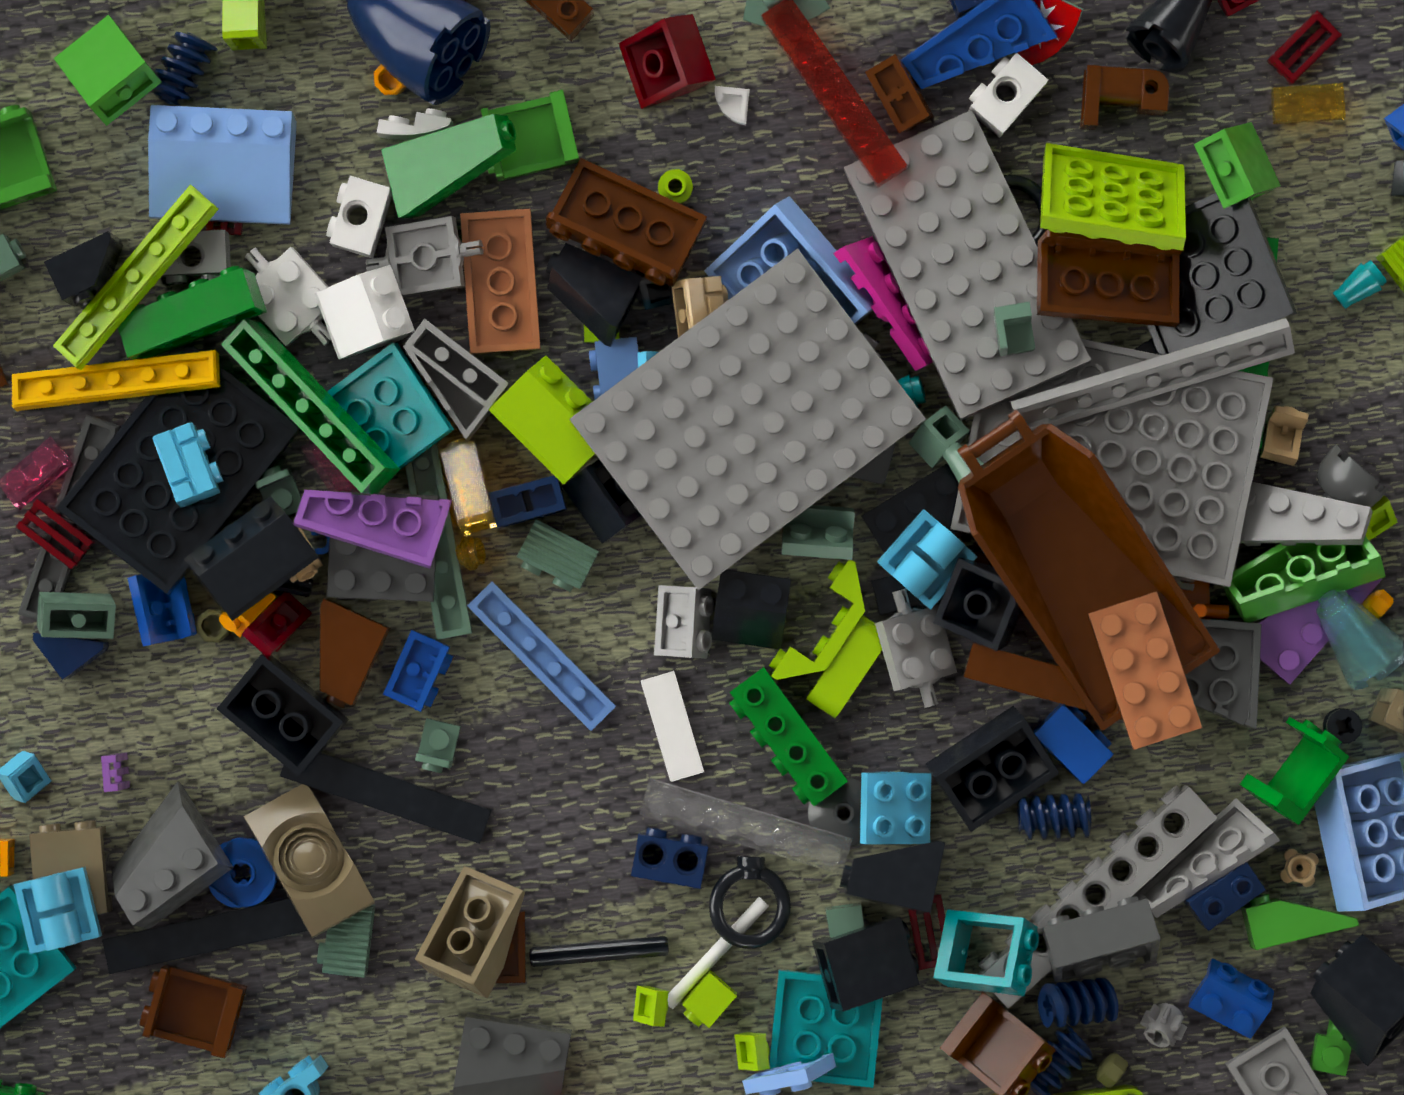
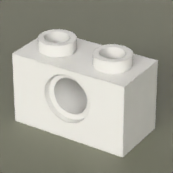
[968,53,1048,138]
[326,176,392,259]

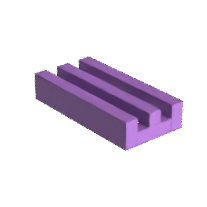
[101,753,130,792]

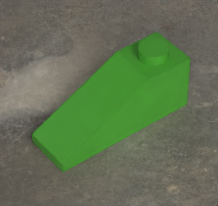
[1241,894,1359,950]

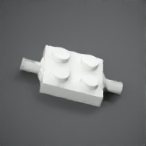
[245,247,331,346]

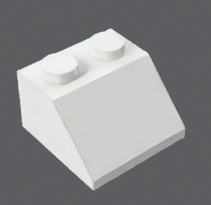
[315,265,415,360]

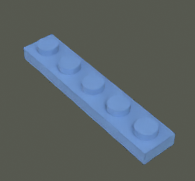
[467,581,616,731]

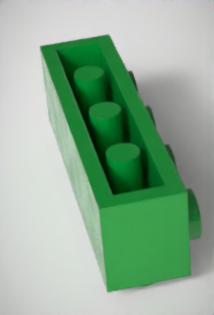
[118,266,267,360]
[729,667,848,807]

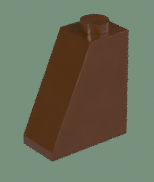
[320,599,390,708]

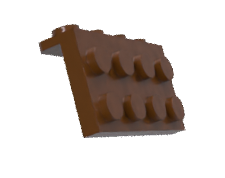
[546,158,707,287]
[1037,230,1184,327]

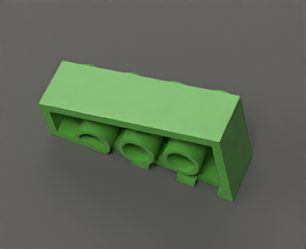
[1224,536,1386,623]

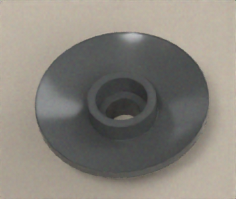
[808,777,861,847]

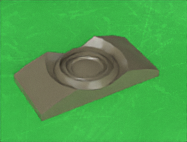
[243,784,375,939]

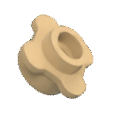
[1280,849,1319,887]

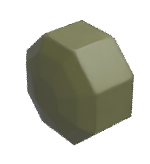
[196,609,231,643]
[1095,1052,1128,1088]

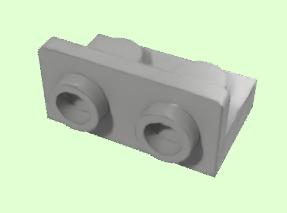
[654,585,714,659]

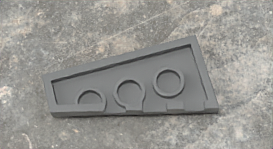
[1239,482,1373,546]
[1134,798,1280,918]

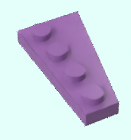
[293,490,452,569]
[1258,578,1382,685]

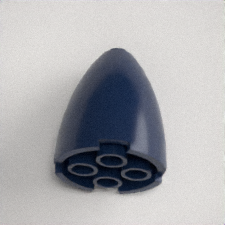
[346,0,490,105]

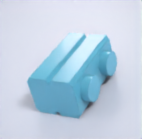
[152,422,223,508]

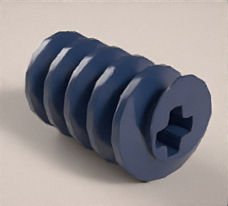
[151,32,218,106]
[1017,793,1092,840]
[1038,977,1118,1028]
[1030,1023,1093,1095]

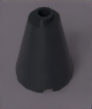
[1126,0,1212,73]

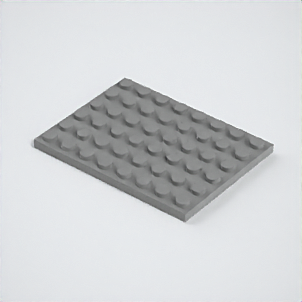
[570,248,926,590]
[950,339,1274,587]

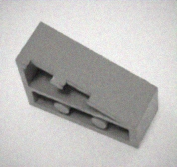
[403,318,511,442]

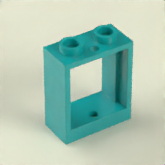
[933,909,1039,996]

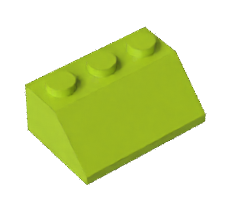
[489,355,596,485]

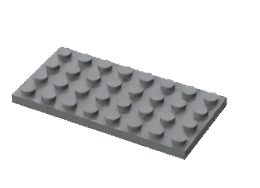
[844,110,1091,421]

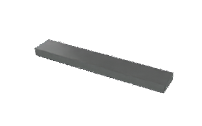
[18,414,121,621]

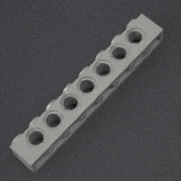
[977,785,1218,1009]

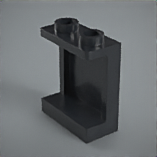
[812,915,920,1012]

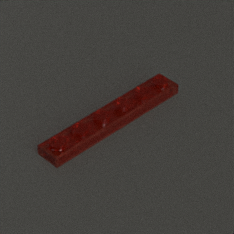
[761,0,907,188]

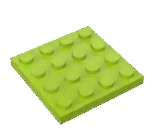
[1040,143,1186,251]

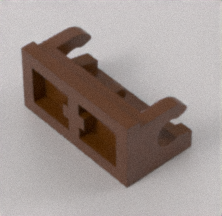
[865,54,934,134]

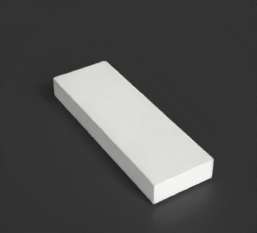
[641,671,704,782]

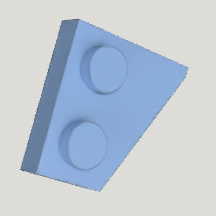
[742,1053,836,1095]

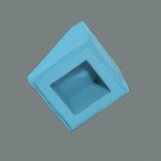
[0,751,51,803]

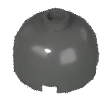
[1317,444,1389,507]

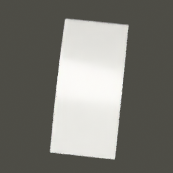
[376,108,453,140]

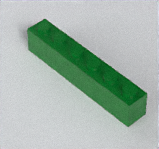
[221,319,400,494]

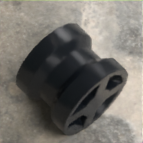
[1323,708,1362,744]

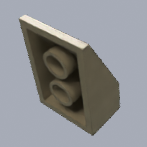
[415,866,525,998]

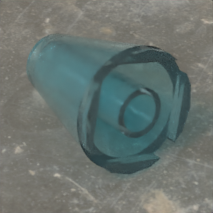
[1316,589,1404,690]

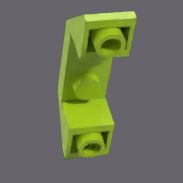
[769,560,865,680]

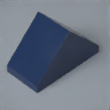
[32,633,109,680]

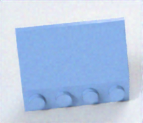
[148,105,297,225]
[704,196,873,325]
[1314,751,1404,912]

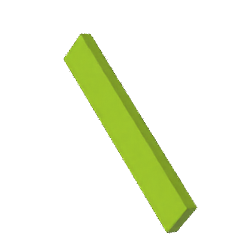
[53,184,219,370]

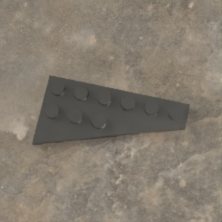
[1185,619,1262,730]

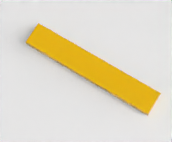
[12,350,220,411]

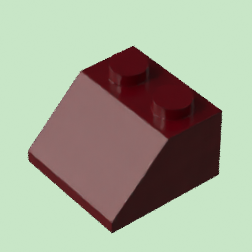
[618,14,716,109]

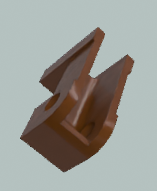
[1080,65,1169,130]

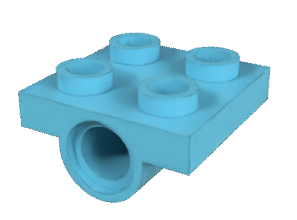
[877,509,977,610]
[860,772,931,844]
[14,866,102,954]
[258,1055,329,1095]

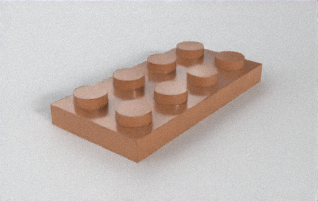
[460,209,541,355]
[1088,591,1202,750]

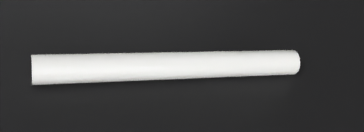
[668,897,769,1009]

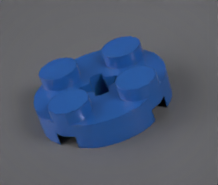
[209,837,277,908]

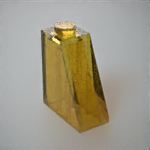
[440,438,497,536]

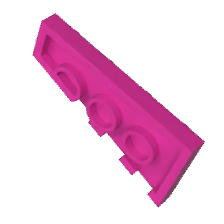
[833,236,933,371]

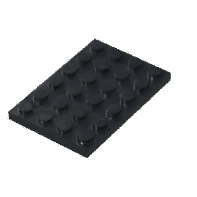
[56,343,301,595]

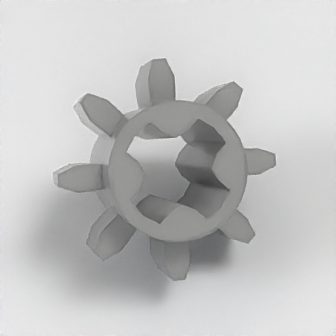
[1140,1003,1187,1047]

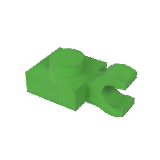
[1310,1019,1352,1076]

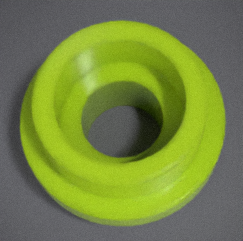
[658,169,693,204]

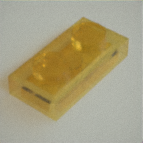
[1271,83,1346,124]

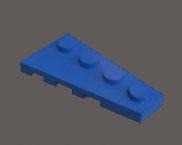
[901,0,1058,89]

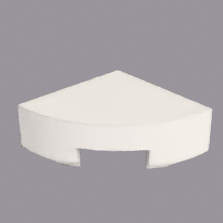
[715,86,750,125]

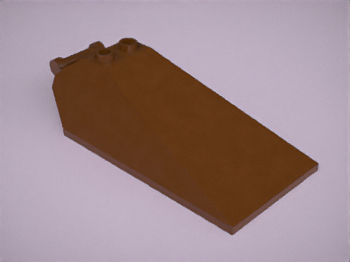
[957,409,1220,731]

